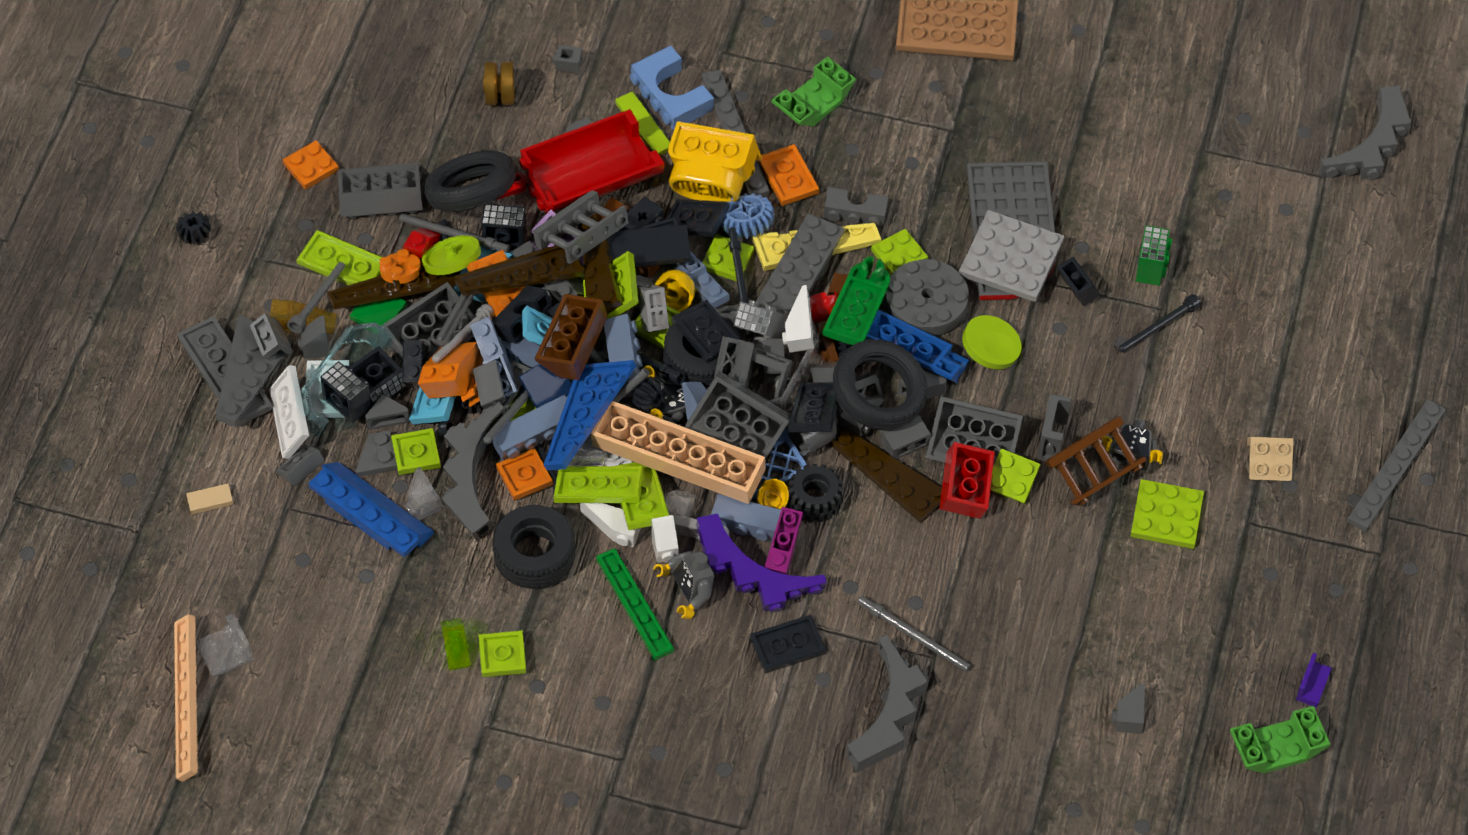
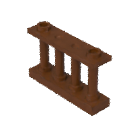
[1045,416,1146,506]

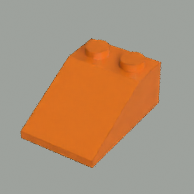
[418,342,479,399]

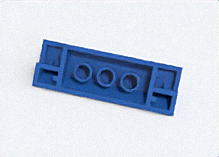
[866,310,969,383]
[308,462,434,558]

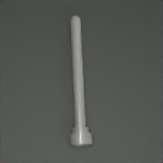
[432,304,495,363]

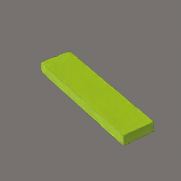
[615,91,670,156]

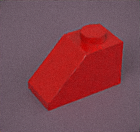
[403,228,442,263]

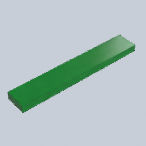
[596,548,674,661]

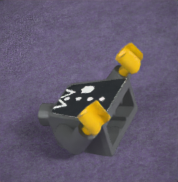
[643,366,687,425]
[1102,419,1163,471]
[653,552,714,619]

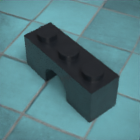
[492,285,552,343]

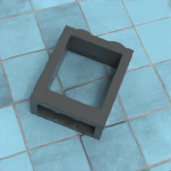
[745,347,793,407]

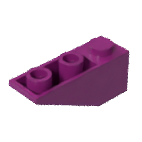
[765,507,803,575]

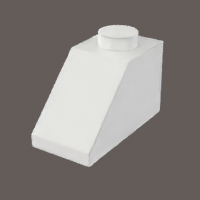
[652,515,678,563]

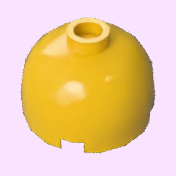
[654,270,695,312]

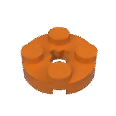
[379,249,421,283]

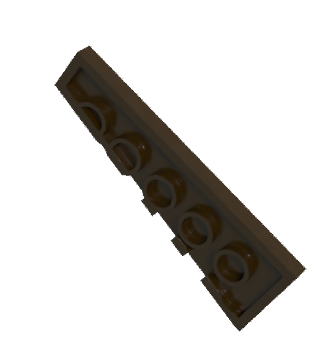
[581,213,623,314]
[454,245,585,296]
[327,263,457,310]
[830,428,942,523]

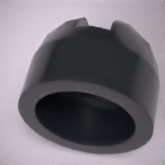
[437,420,455,437]

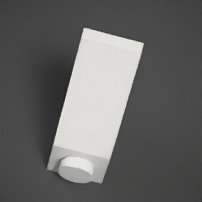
[782,285,814,352]
[580,503,641,547]

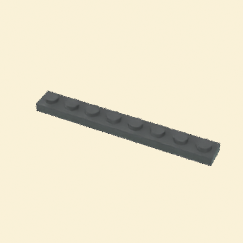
[701,70,769,197]
[1347,399,1446,532]

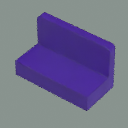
[1296,653,1331,708]

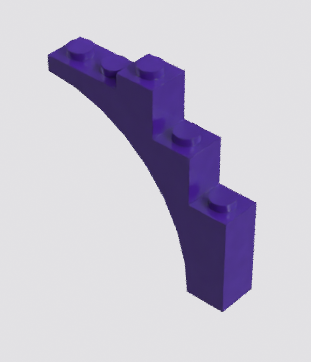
[696,513,826,613]

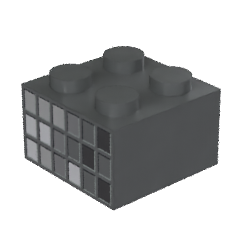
[733,300,789,339]

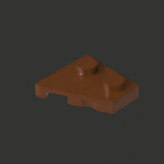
[812,321,839,364]

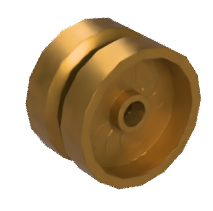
[483,61,514,106]

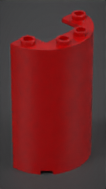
[519,109,665,214]

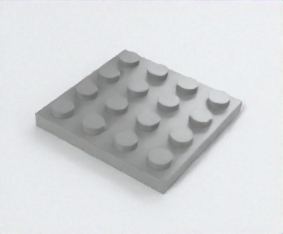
[959,210,1064,302]

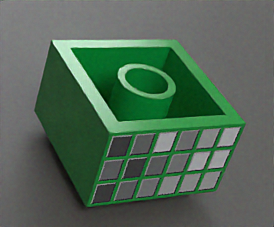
[1135,225,1172,286]

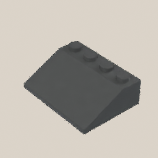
[338,163,422,218]
[379,282,475,361]
[684,371,791,458]
[926,397,1024,466]

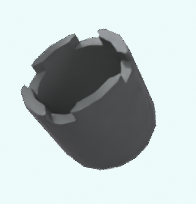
[786,416,838,456]

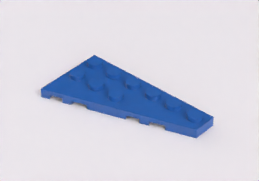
[543,360,637,471]

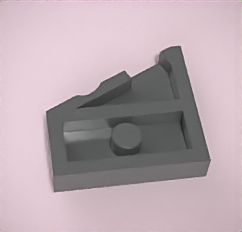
[356,430,397,477]

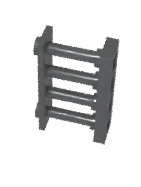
[533,190,629,264]

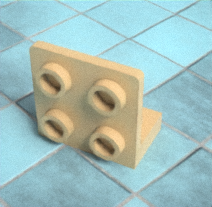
[1247,437,1293,481]

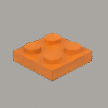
[283,140,339,190]
[496,448,553,501]

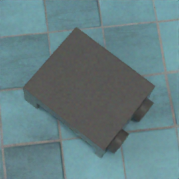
[1038,394,1071,460]

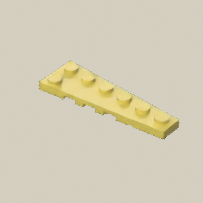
[752,223,881,271]

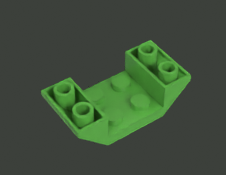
[772,57,856,126]
[1230,706,1330,773]

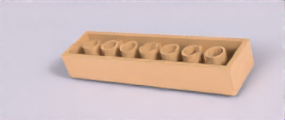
[591,401,766,504]

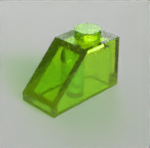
[440,618,471,670]

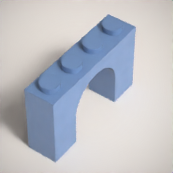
[630,46,714,131]

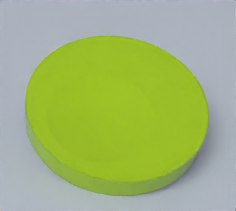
[422,235,481,275]
[962,315,1021,369]

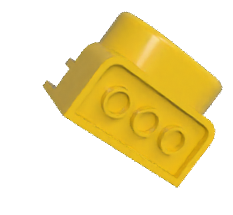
[668,121,762,202]

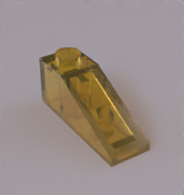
[270,299,336,334]

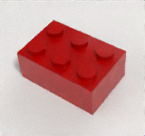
[939,442,995,519]

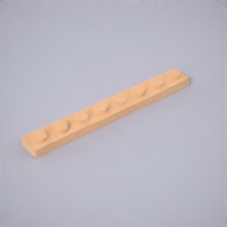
[174,614,198,781]

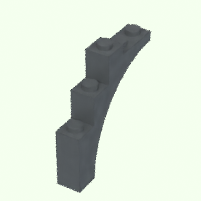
[1318,86,1411,180]
[442,402,506,541]
[846,635,929,773]

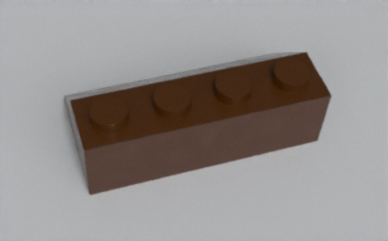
[535,294,608,381]

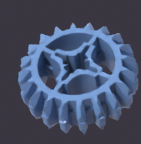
[721,193,774,239]

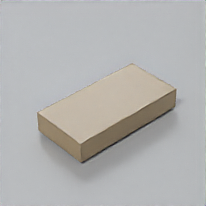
[186,484,233,515]

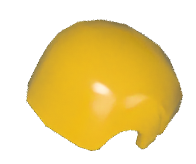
[757,479,789,510]

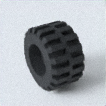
[789,463,843,522]

